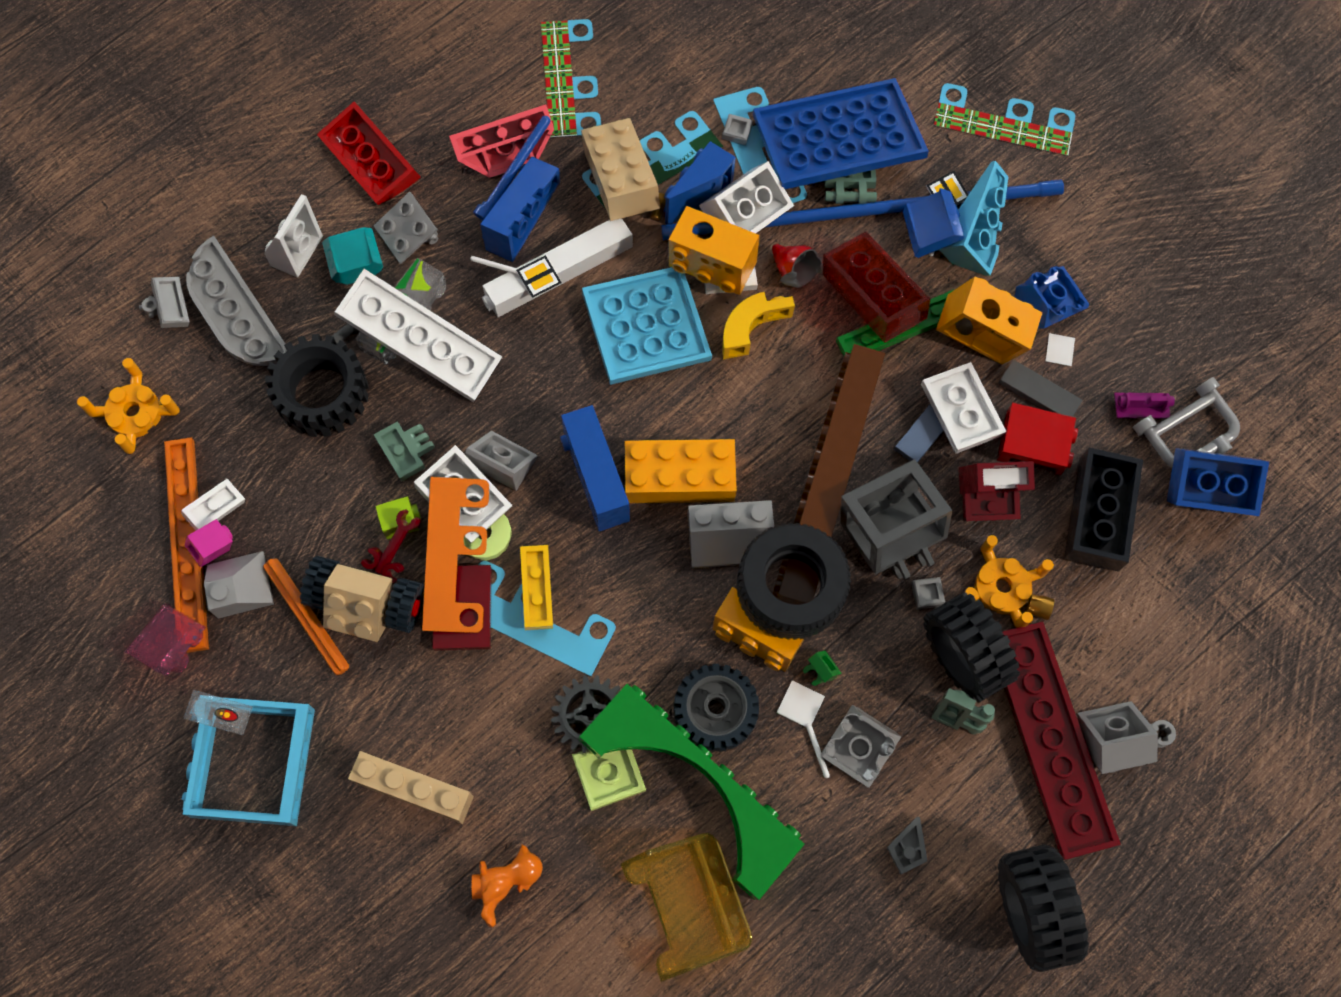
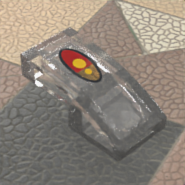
[184,690,253,735]

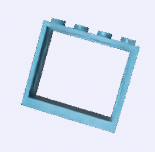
[181,696,315,826]

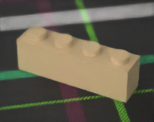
[348,751,474,824]

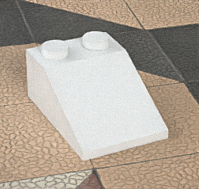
[264,194,323,278]
[414,445,512,543]

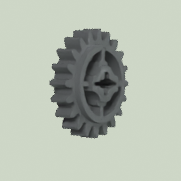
[551,675,620,756]

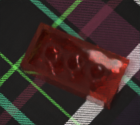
[823,231,930,343]

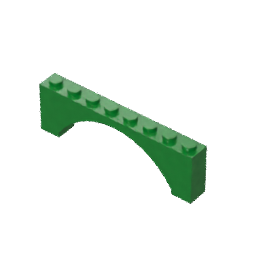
[577,684,805,900]

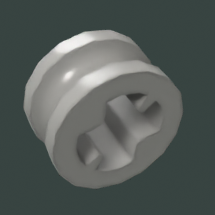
[1150,720,1176,748]

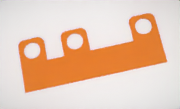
[422,477,489,633]

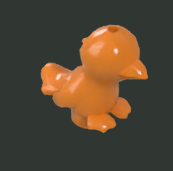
[472,844,543,928]

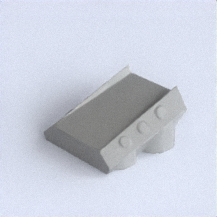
[821,705,901,788]

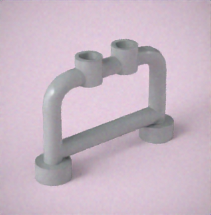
[1132,377,1240,468]

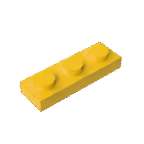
[520,545,553,630]

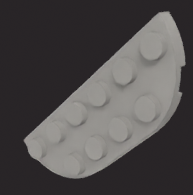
[186,236,287,366]

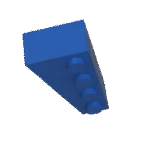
[480,157,560,262]

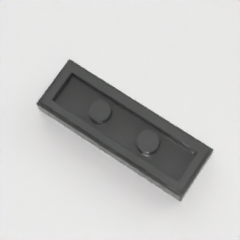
[999,359,1083,417]

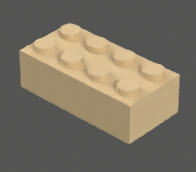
[581,118,660,221]

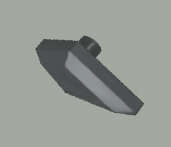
[887,817,927,875]

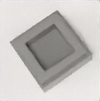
[722,114,753,145]
[911,577,945,610]

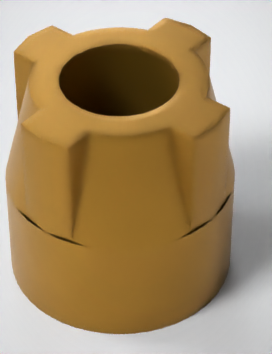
[1025,594,1055,620]

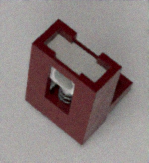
[959,461,1035,521]

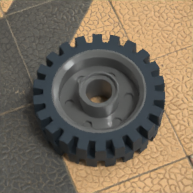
[674,664,759,752]

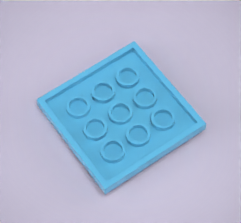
[582,267,712,385]

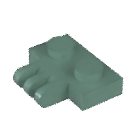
[374,421,435,482]

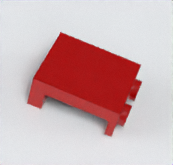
[997,402,1078,475]

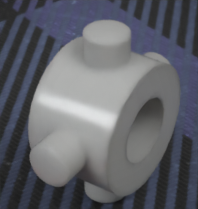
[139,296,158,318]

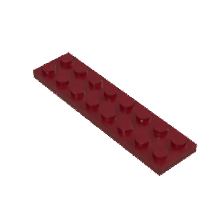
[1002,621,1121,860]

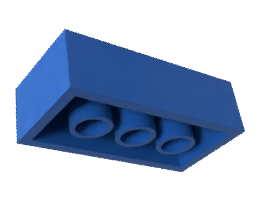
[560,405,630,532]

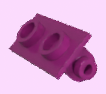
[1114,393,1175,419]

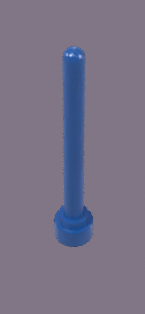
[473,116,551,221]

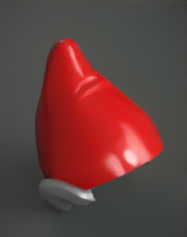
[772,244,823,288]

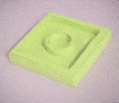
[572,750,646,811]

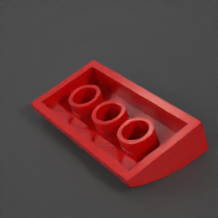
[317,101,421,205]

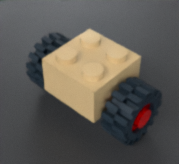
[300,556,424,642]

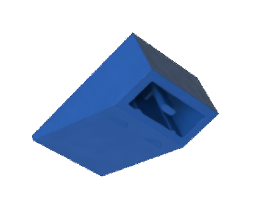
[664,141,736,224]

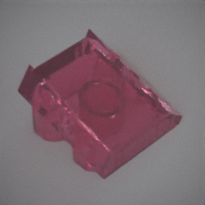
[125,603,206,676]

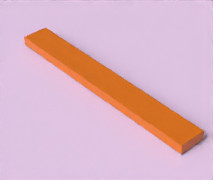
[164,437,209,654]

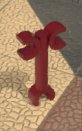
[361,509,420,584]

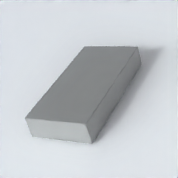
[151,277,189,328]

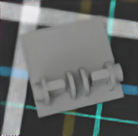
[374,191,438,264]

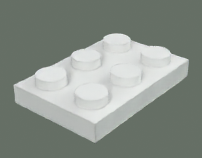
[921,362,1006,454]

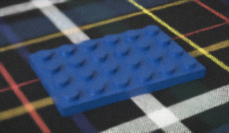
[753,78,929,189]

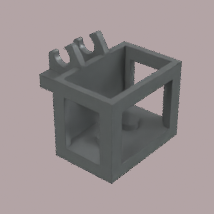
[840,459,952,579]

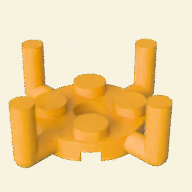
[77,358,180,454]
[964,535,1054,628]

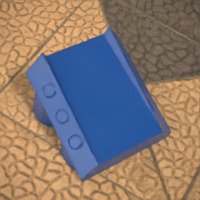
[903,188,964,258]
[1015,266,1089,329]

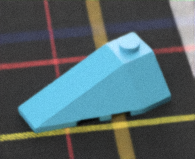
[939,161,1008,276]

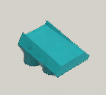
[322,227,383,285]

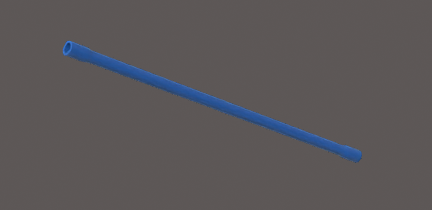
[661,179,1064,241]

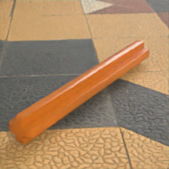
[263,558,349,676]

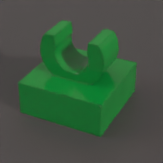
[803,650,842,686]

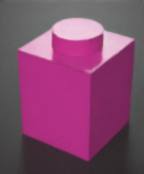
[184,519,233,567]

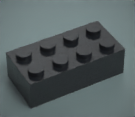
[1064,448,1143,572]

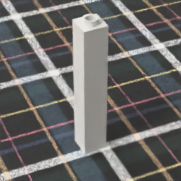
[482,218,633,317]

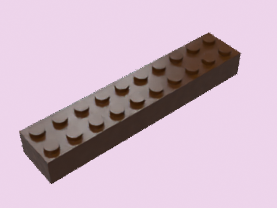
[772,344,885,605]

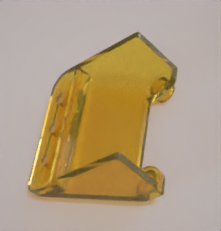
[621,833,752,982]

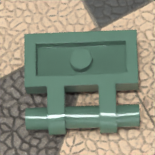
[824,169,877,204]
[931,688,995,735]

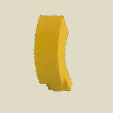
[722,292,795,360]

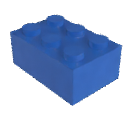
[1167,448,1269,516]

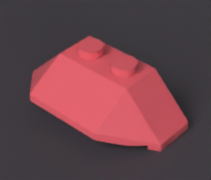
[449,104,554,178]

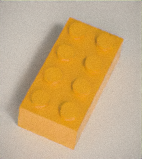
[625,439,737,503]

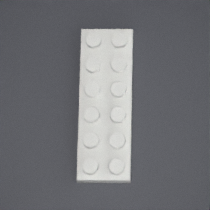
[334,269,502,402]

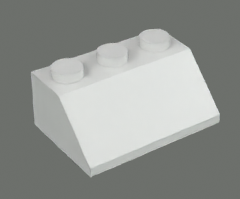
[699,161,794,233]

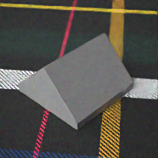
[465,431,538,491]

